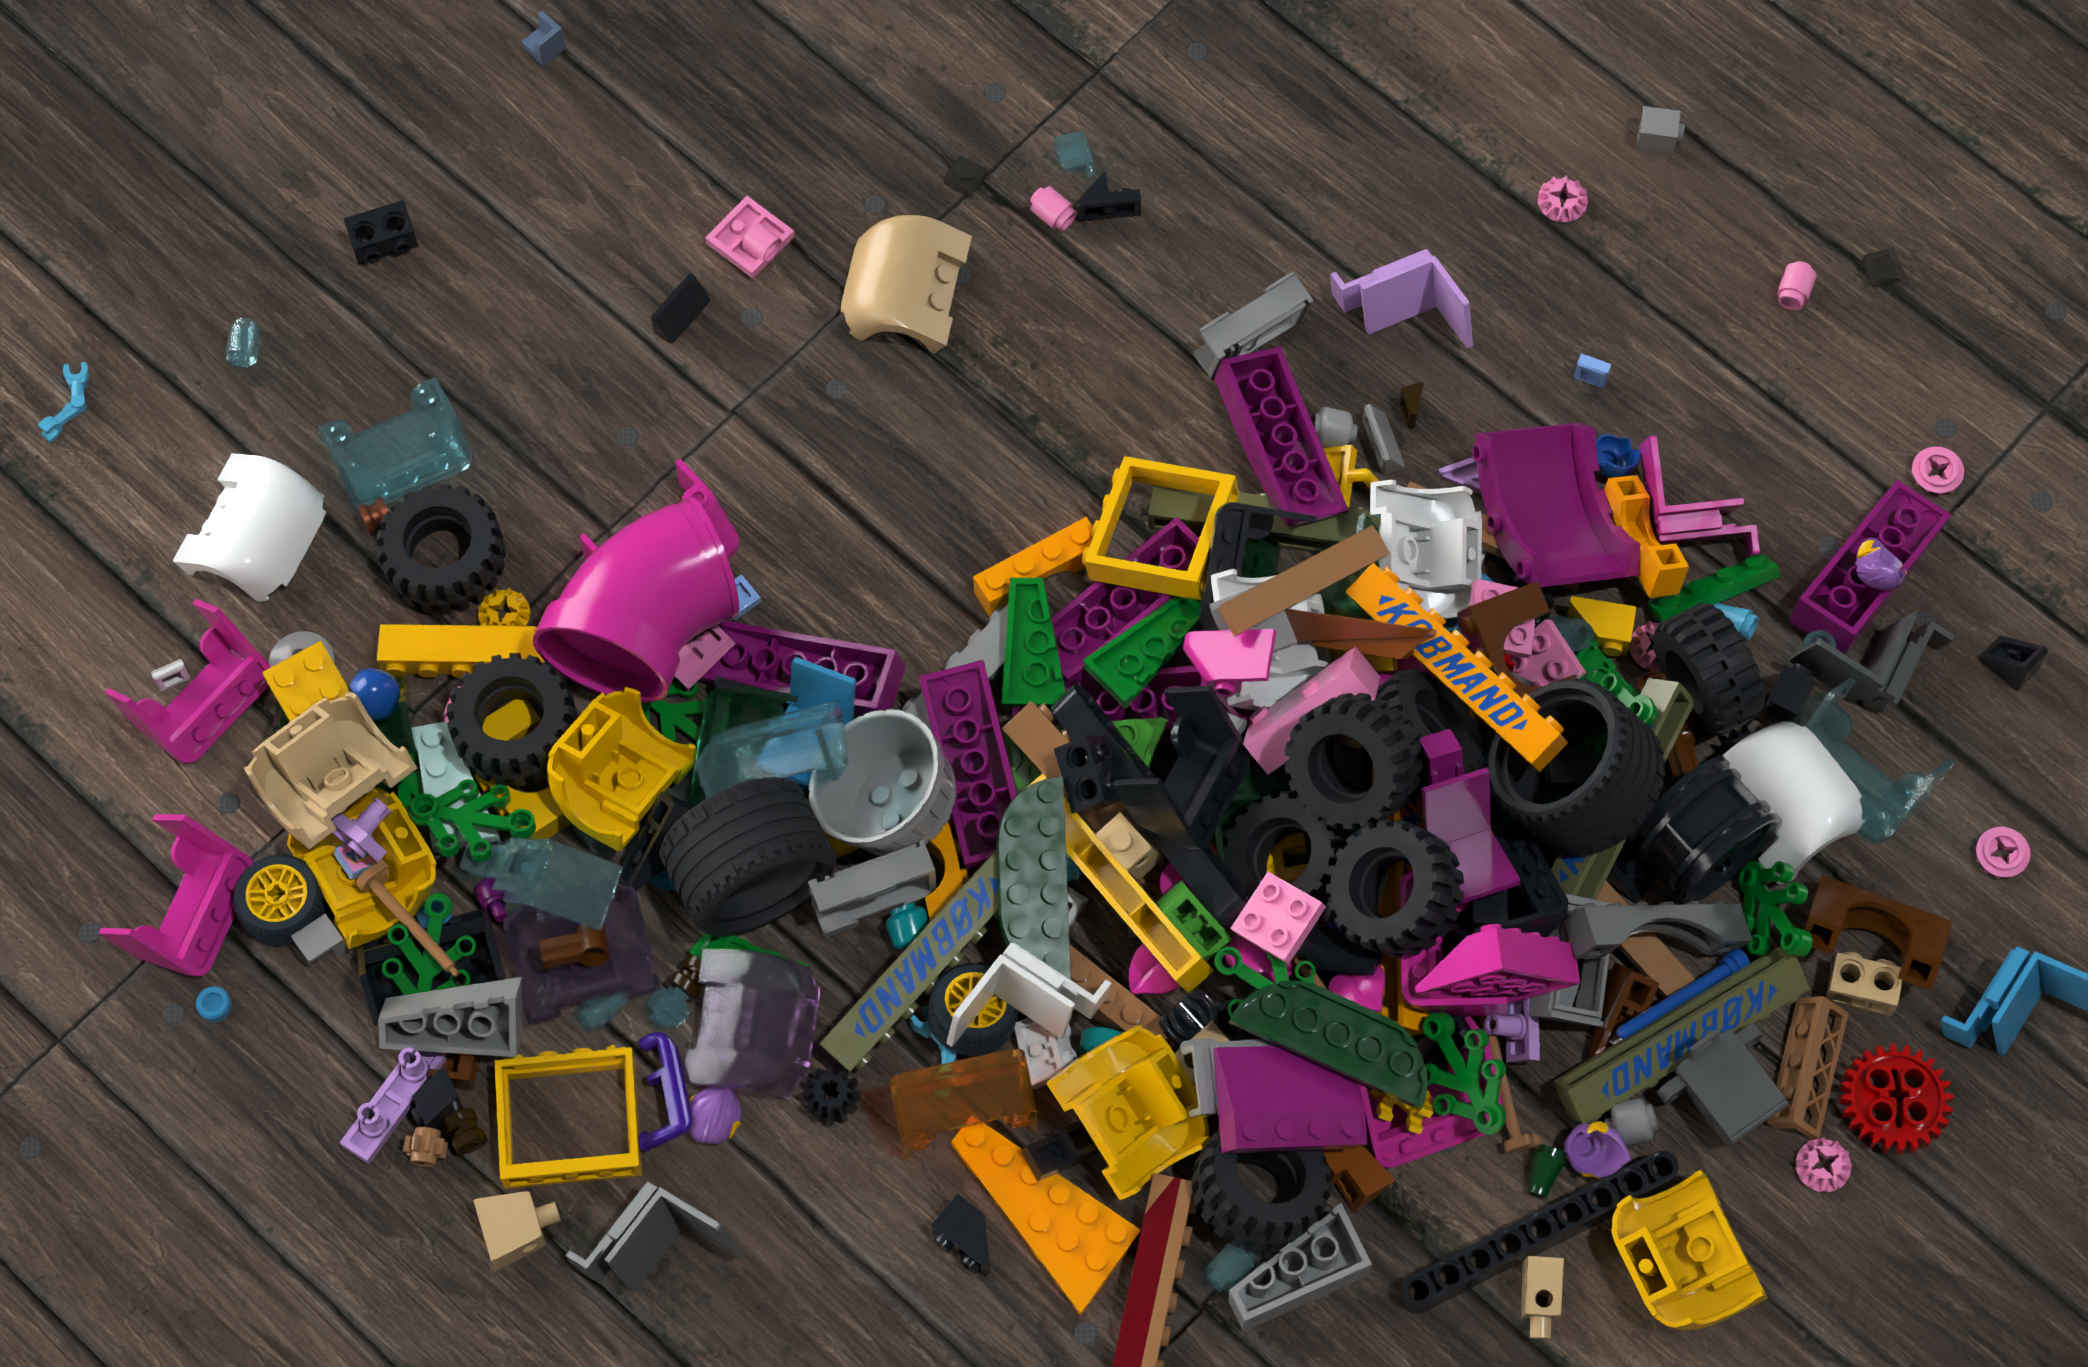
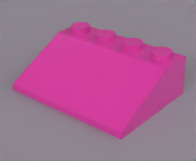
[1415,924,1580,1005]

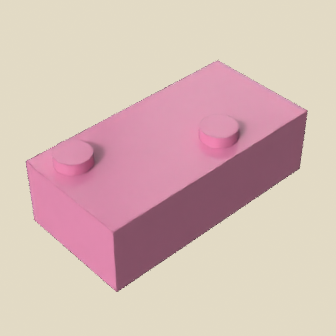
[1243,646,1380,775]

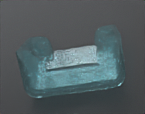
[317,377,472,510]

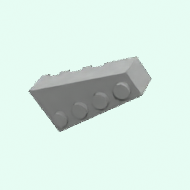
[378,977,522,1057]
[1228,1203,1372,1332]

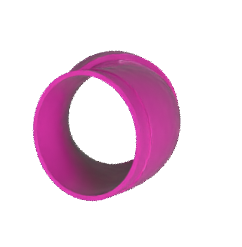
[533,497,739,703]

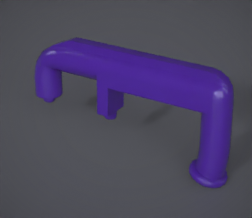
[639,1032,692,1152]

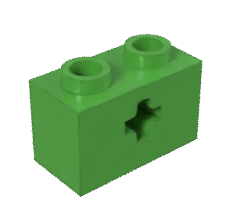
[1156,880,1232,961]

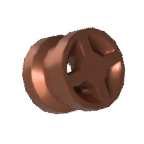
[358,497,390,536]

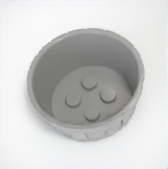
[809,709,956,856]

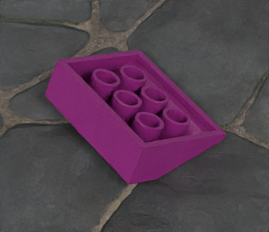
[1213,1046,1368,1154]

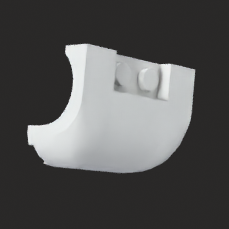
[173,453,326,602]
[1370,480,1482,620]
[1210,569,1332,711]
[1723,721,1865,885]

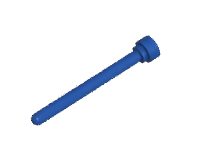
[1616,948,1750,1039]

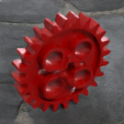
[1839,1043,1954,1155]

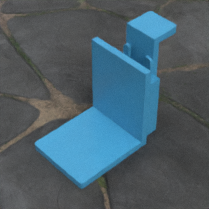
[757,657,856,795]
[1940,946,2088,1057]

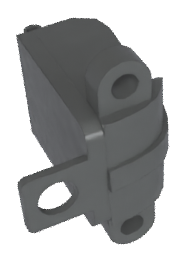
[1657,1023,1789,1146]

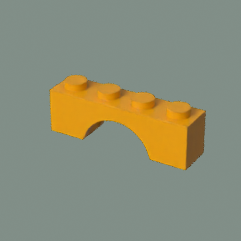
[1604,475,1689,598]
[973,517,1093,617]
[925,813,969,921]

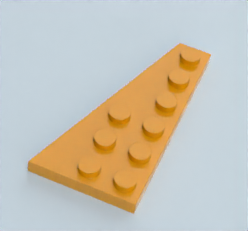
[951,1115,1141,1317]

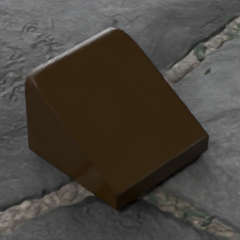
[1399,382,1424,429]

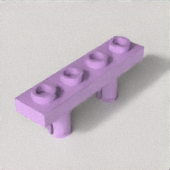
[331,797,392,862]
[1484,998,1540,1064]
[339,1047,450,1164]

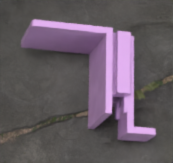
[1330,249,1473,348]

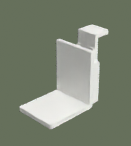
[946,943,1112,1047]

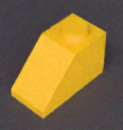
[1567,596,1636,656]

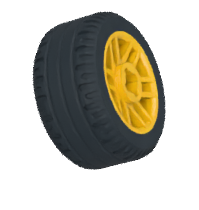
[233,854,326,947]
[927,963,1019,1057]

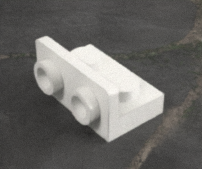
[1014,1017,1078,1089]

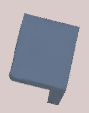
[522,11,566,67]

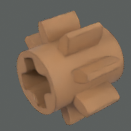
[403,1127,448,1167]

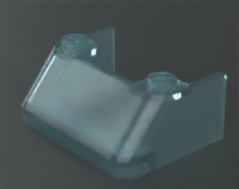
[1805,678,1955,843]
[694,701,849,798]

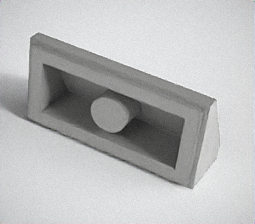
[1362,404,1405,475]

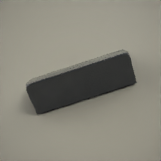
[651,273,710,344]

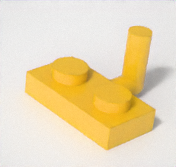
[1323,445,1379,508]

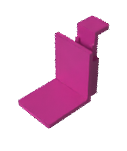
[1639,435,1760,557]

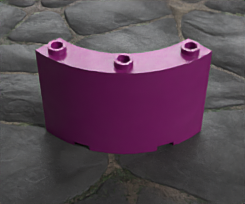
[1472,422,1640,587]

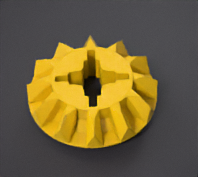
[478,587,530,626]

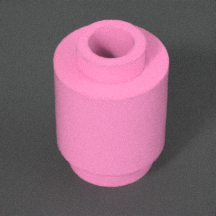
[1030,186,1077,232]
[1777,261,1817,311]

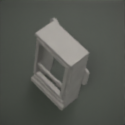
[1193,272,1314,379]
[808,840,936,937]
[1529,894,1611,1027]
[1180,1038,1278,1117]

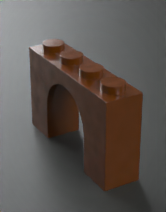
[1457,581,1577,698]
[1803,875,1952,990]

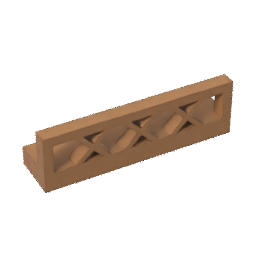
[1767,996,1849,1139]

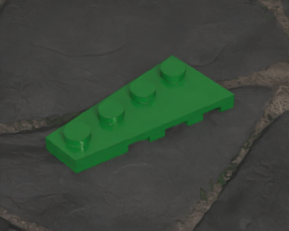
[1002,578,1066,708]
[1083,596,1200,709]

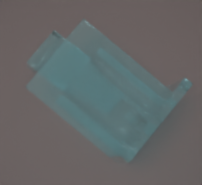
[459,838,622,930]

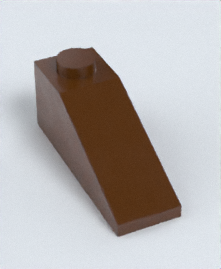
[1588,962,1660,1060]

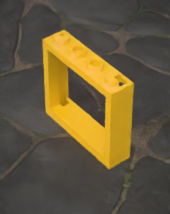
[1082,456,1240,600]
[495,1045,642,1189]

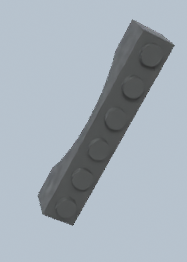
[1564,900,1753,959]

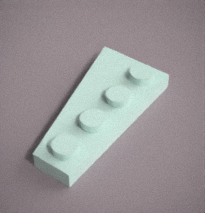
[414,721,500,853]

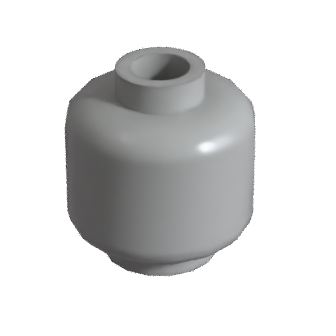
[1311,407,1358,448]
[1605,1098,1659,1147]

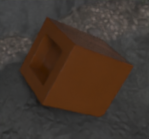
[429,1053,480,1091]

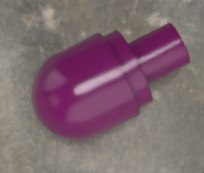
[475,878,507,922]

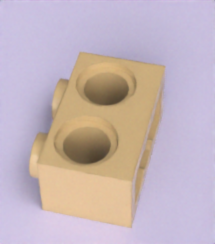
[1825,952,1902,1017]

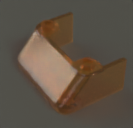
[888,1049,1038,1160]

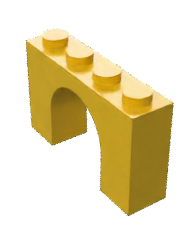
[473,699,572,850]

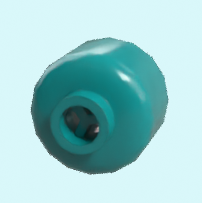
[885,902,930,950]

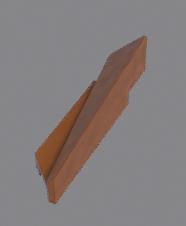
[1285,609,1437,660]
[1323,1146,1394,1213]

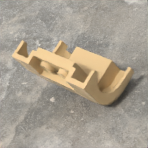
[841,215,972,354]
[244,691,417,849]

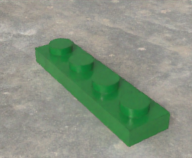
[1647,554,1781,623]

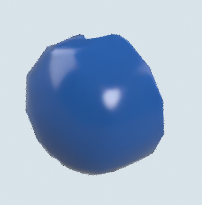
[1596,434,1642,479]
[350,668,401,721]

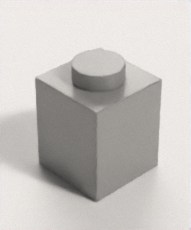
[1636,106,1685,154]

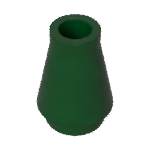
[1527,1144,1566,1199]

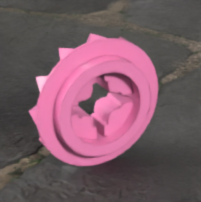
[1537,175,1588,222]
[1911,447,1964,496]
[1629,620,1661,671]
[1975,827,2030,879]
[1795,1137,1852,1192]

